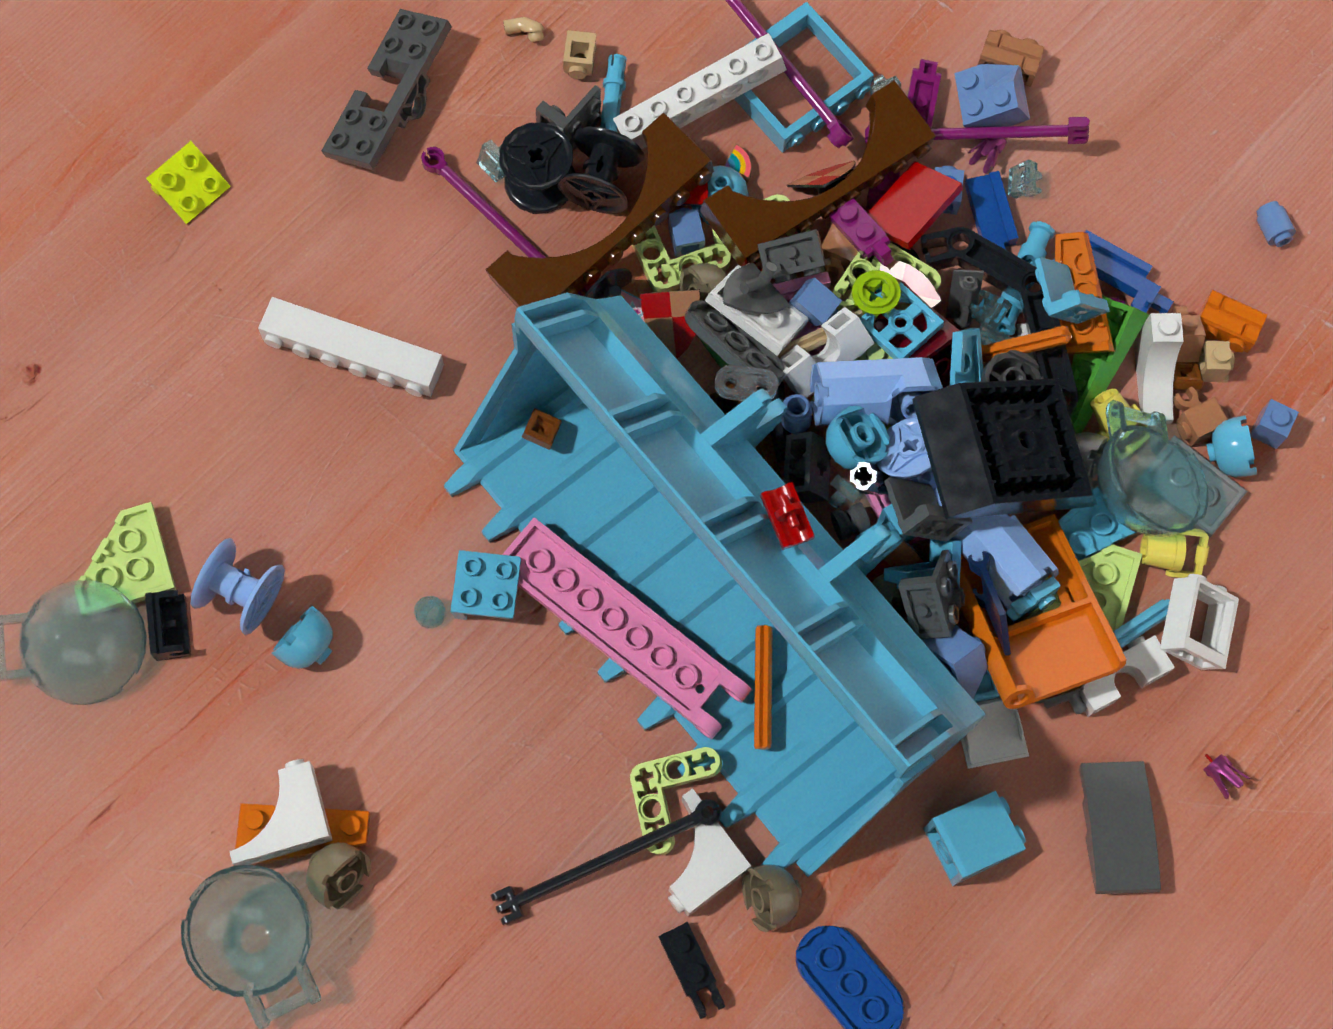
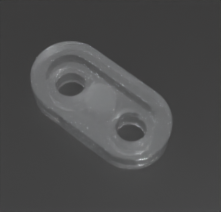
[715,365,779,401]

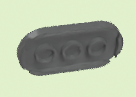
[685,300,786,388]

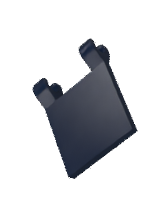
[968,551,1011,656]

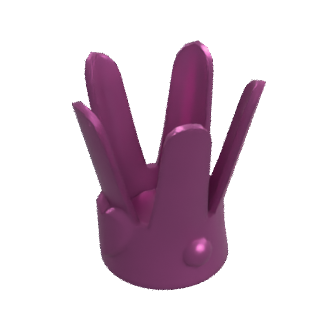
[968,138,1007,174]
[1203,754,1251,799]

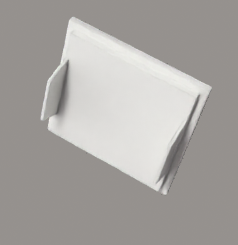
[961,698,1029,769]

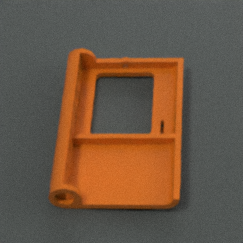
[960,514,1127,709]

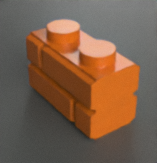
[1199,290,1268,353]

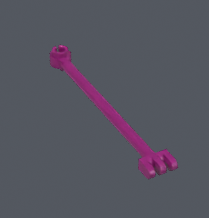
[725,0,854,148]
[865,117,1090,144]
[421,147,591,296]

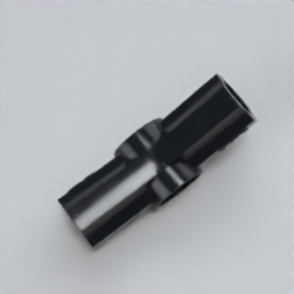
[850,462,896,495]

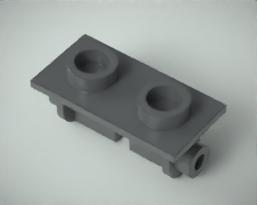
[946,270,984,330]

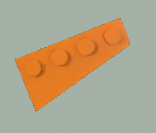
[233,803,370,869]

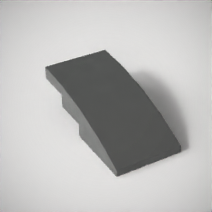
[1079,761,1161,894]

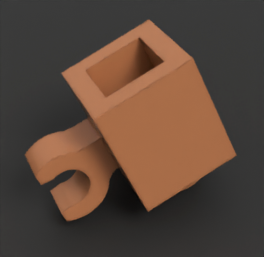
[821,223,858,284]
[1174,306,1206,362]
[1173,387,1228,447]

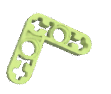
[632,225,731,292]
[833,243,941,311]
[630,747,722,855]

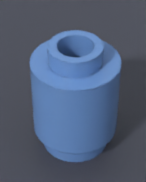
[1256,201,1296,247]
[781,394,812,434]

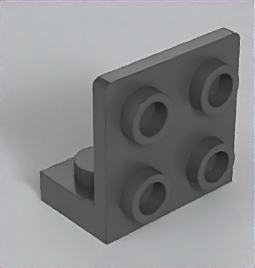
[536,85,601,150]
[757,229,832,284]
[884,477,973,542]
[898,550,965,639]

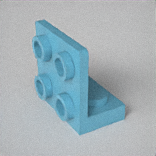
[1035,257,1110,324]
[450,550,521,620]

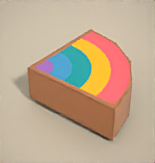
[723,143,752,183]

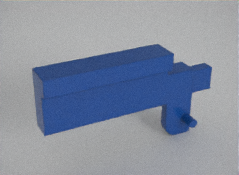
[964,171,1019,250]
[1085,230,1174,313]

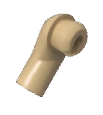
[503,17,544,42]

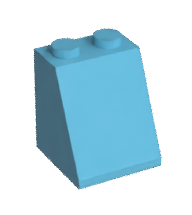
[923,791,1026,886]

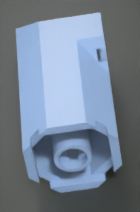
[810,357,943,426]
[952,514,1059,610]

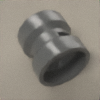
[830,502,871,541]

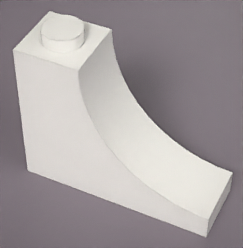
[1134,313,1184,424]
[229,759,333,868]
[668,788,751,916]

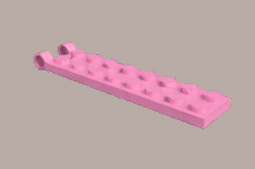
[502,517,752,739]

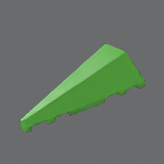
[1069,296,1149,434]

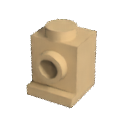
[563,30,596,79]
[1198,341,1235,382]

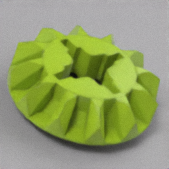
[852,270,901,317]

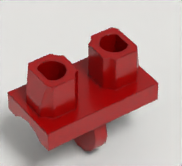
[760,482,815,550]

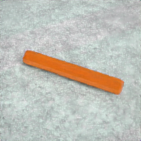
[981,326,1072,364]
[754,625,773,750]

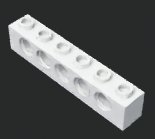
[613,33,786,149]

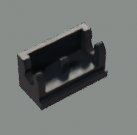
[145,590,191,661]

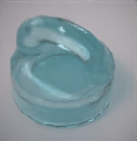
[414,596,446,628]

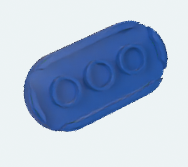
[795,926,904,1029]

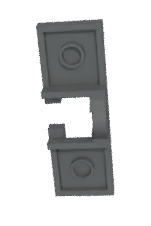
[321,9,452,170]

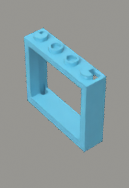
[735,2,874,153]

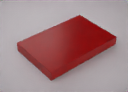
[868,161,963,250]

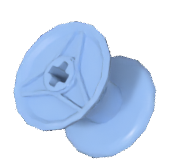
[876,417,942,506]
[190,538,285,635]

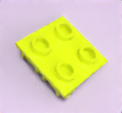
[146,141,231,224]

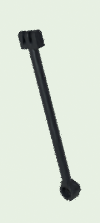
[490,799,722,925]

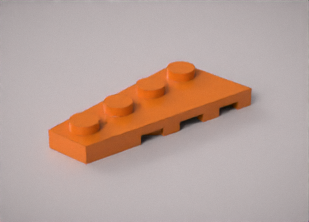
[1055,232,1115,354]

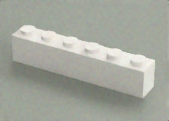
[258,297,444,397]

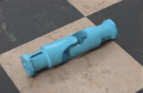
[989,221,1055,335]

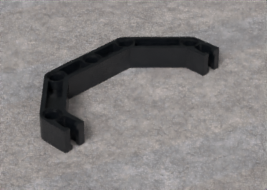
[920,227,1078,448]

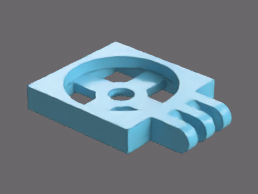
[860,282,944,359]

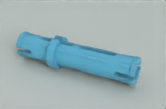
[600,54,627,132]

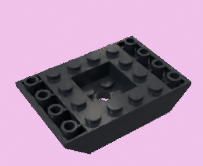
[912,378,1098,519]

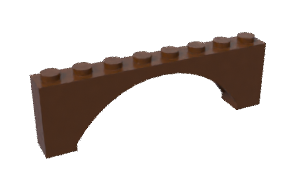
[700,80,936,267]
[485,113,714,308]

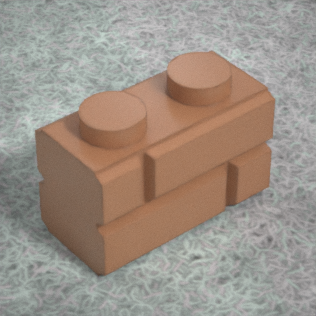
[978,29,1044,87]

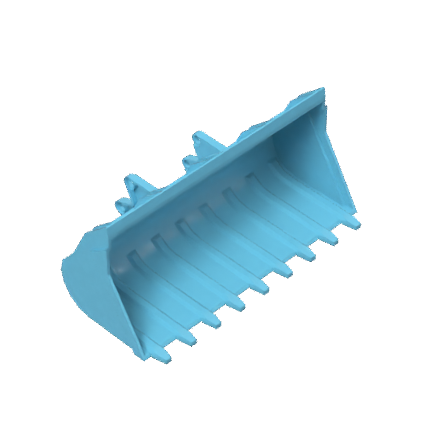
[444,292,986,877]

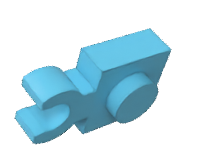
[1006,576,1061,622]

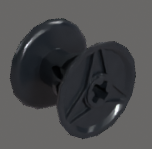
[499,122,576,214]
[558,126,644,214]

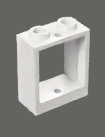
[1160,574,1239,670]

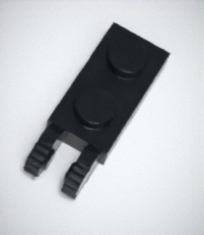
[658,922,725,1019]

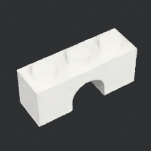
[779,307,875,398]
[1078,635,1175,717]

